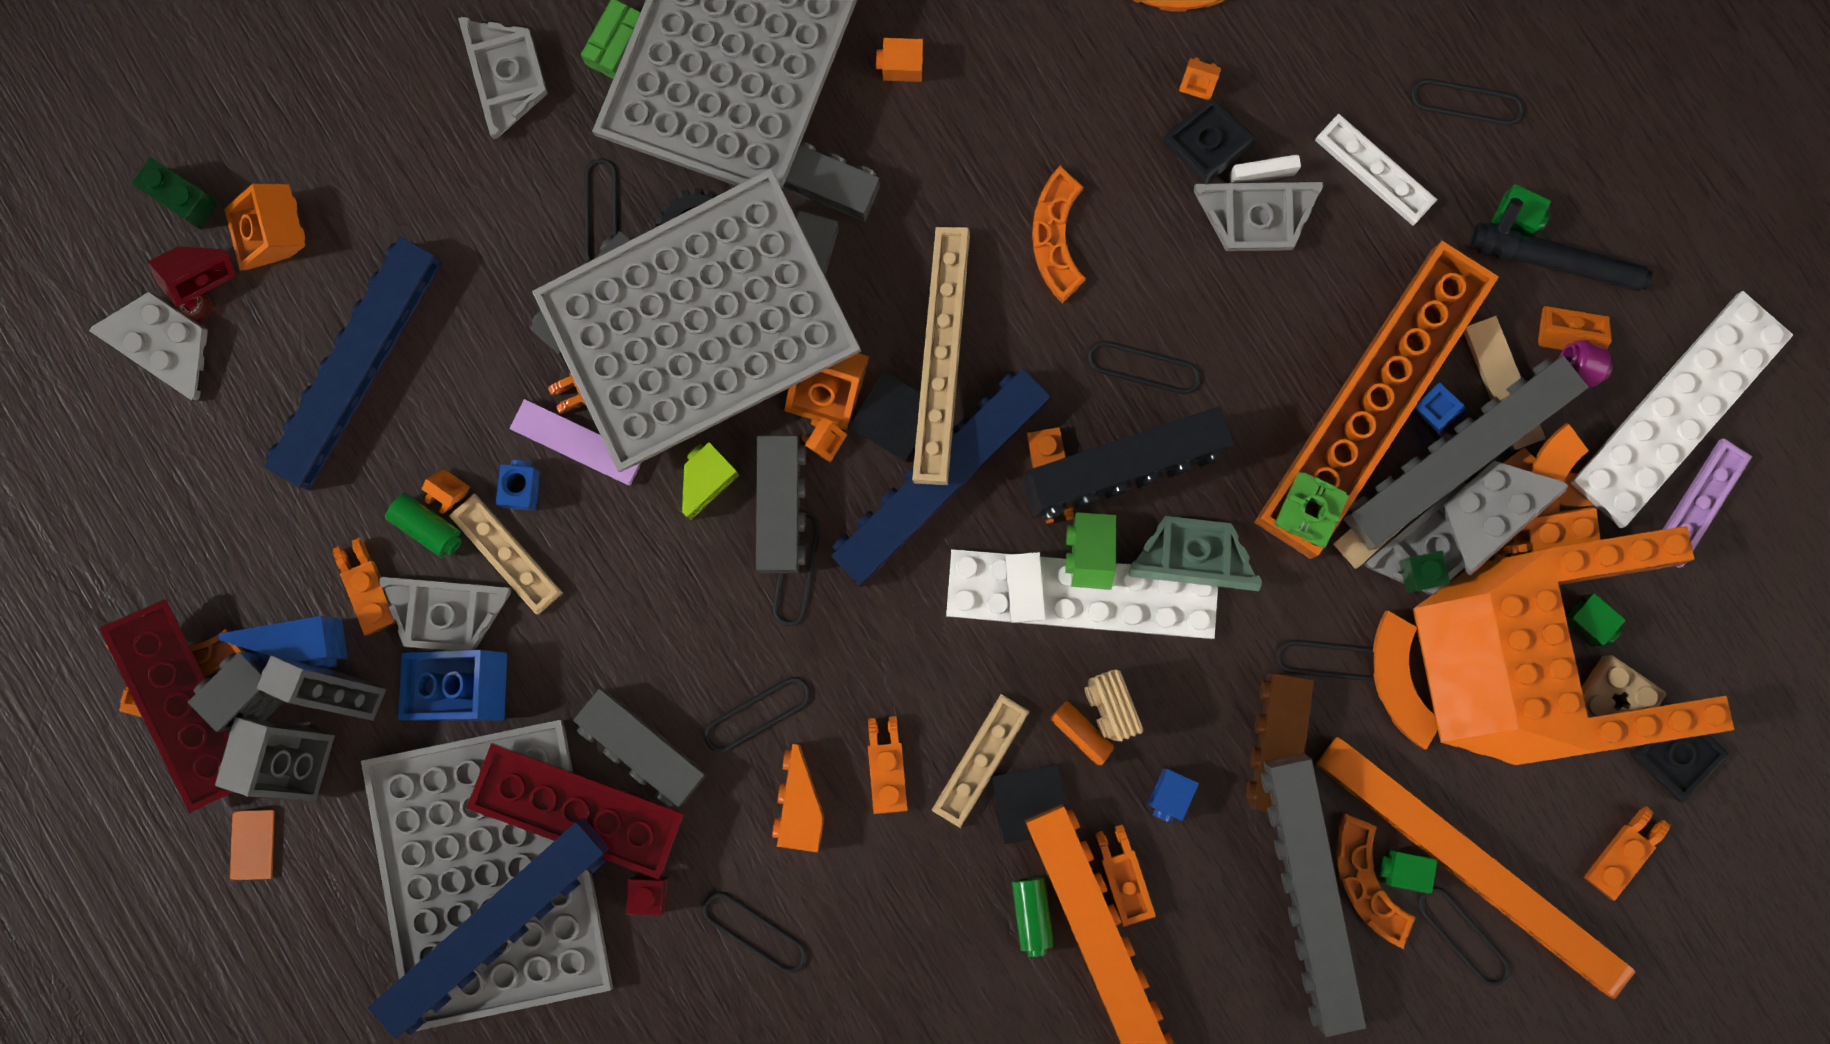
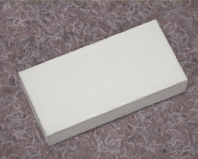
[1229,155,1301,183]
[1005,552,1046,623]

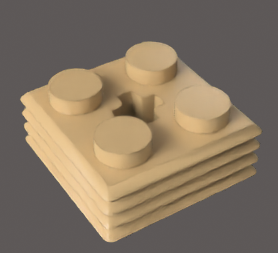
[1581,655,1666,748]
[1084,669,1143,742]

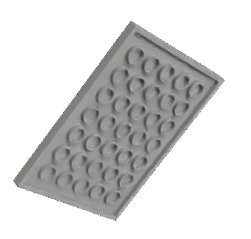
[592,0,857,188]
[532,169,862,472]
[361,720,613,1031]

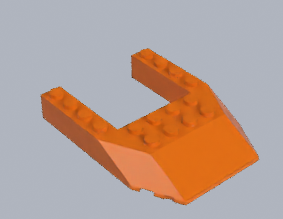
[1413,526,1735,765]

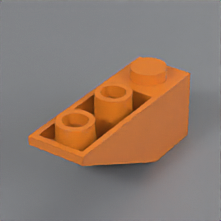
[772,743,825,853]

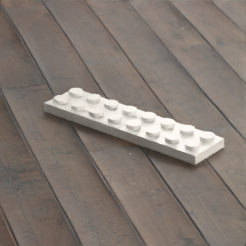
[1570,291,1793,528]
[946,549,1218,639]

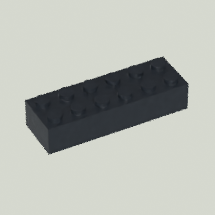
[1020,406,1234,521]

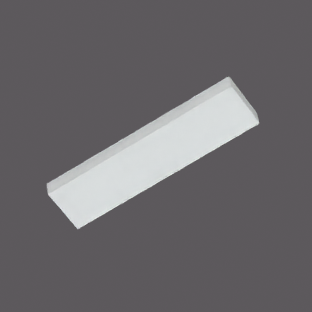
[1315,113,1438,226]

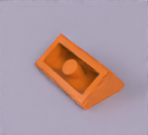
[1538,306,1612,350]
[1050,701,1114,766]
[230,810,275,880]

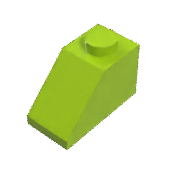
[682,442,740,520]

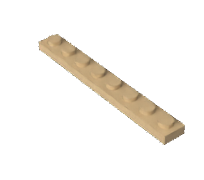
[912,227,970,485]

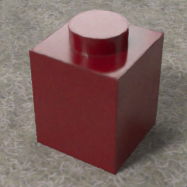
[626,876,668,916]

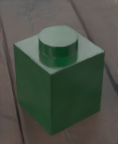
[1399,551,1450,594]

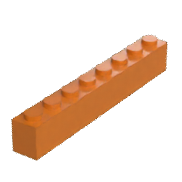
[1025,804,1174,1044]

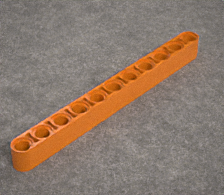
[1316,737,1635,999]

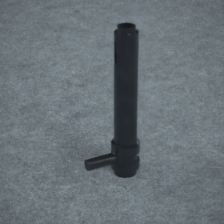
[1470,198,1653,291]

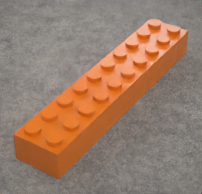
[1254,241,1499,559]

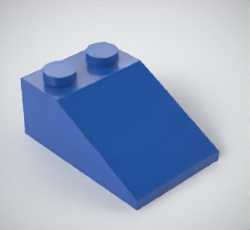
[219,616,348,669]
[398,650,507,721]

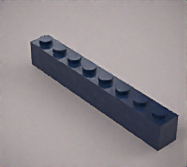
[264,236,442,491]
[831,368,1051,587]
[368,817,610,1039]

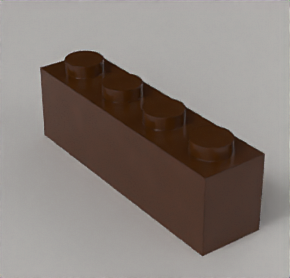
[1245,674,1314,812]

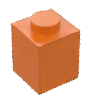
[876,38,923,82]

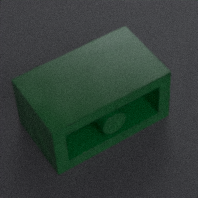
[131,157,219,229]

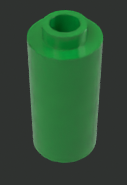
[385,492,462,558]
[1012,877,1054,957]

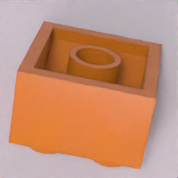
[224,184,305,271]
[784,353,869,430]

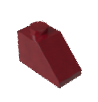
[148,246,236,307]

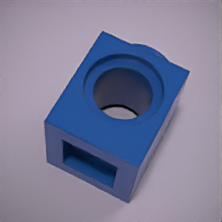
[1415,382,1465,436]
[496,460,541,511]
[1147,768,1199,823]

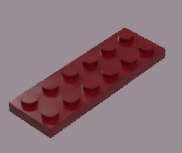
[99,599,233,813]
[466,743,685,880]

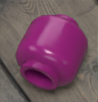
[1559,339,1612,388]

